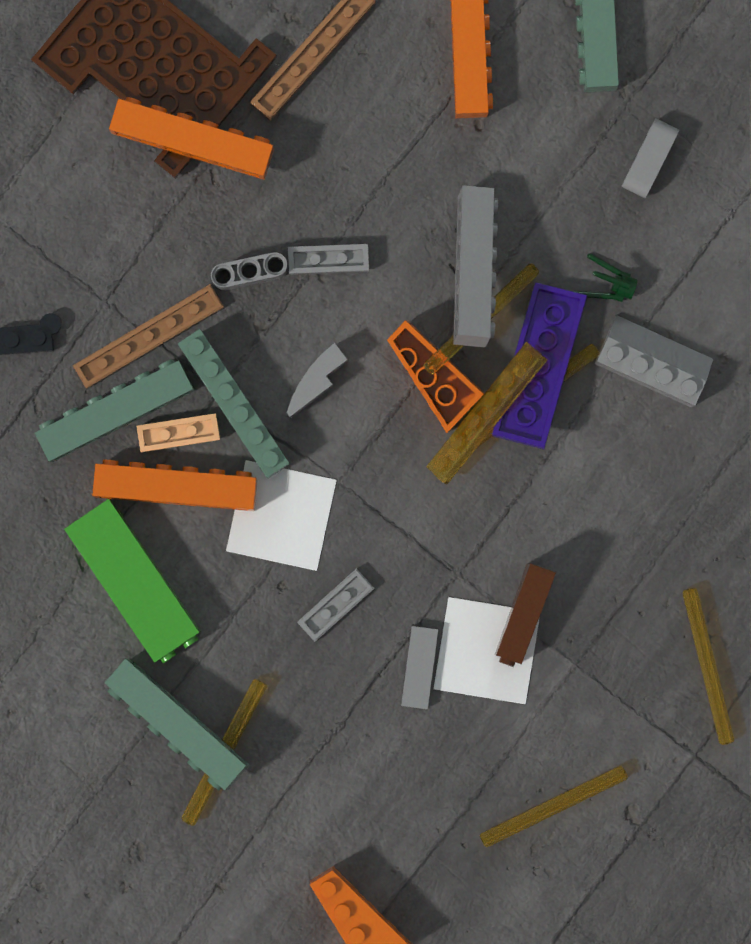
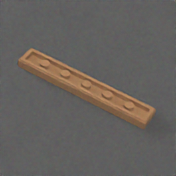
[250,0,376,121]
[73,284,224,389]

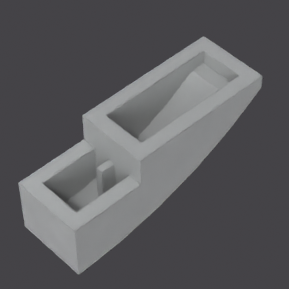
[287,343,348,418]

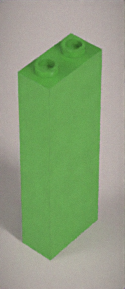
[64,499,201,663]

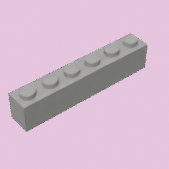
[453,185,498,347]

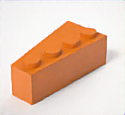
[387,320,485,433]
[309,866,412,944]

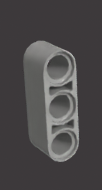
[621,118,679,198]
[211,252,288,290]

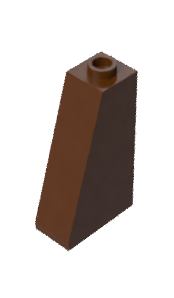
[495,563,556,667]

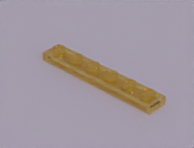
[426,342,548,484]

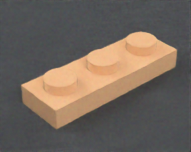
[136,413,220,453]

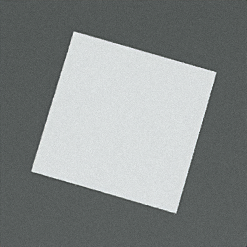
[226,460,337,571]
[433,597,540,704]

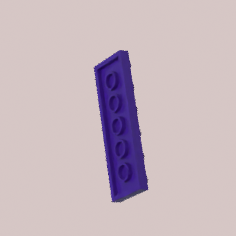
[492,282,587,450]

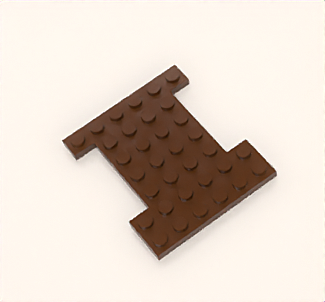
[31,0,277,179]

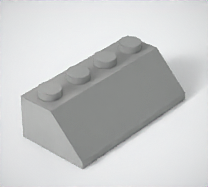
[594,315,713,408]

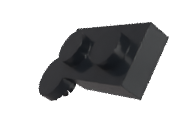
[0,313,62,355]

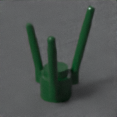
[572,253,638,302]

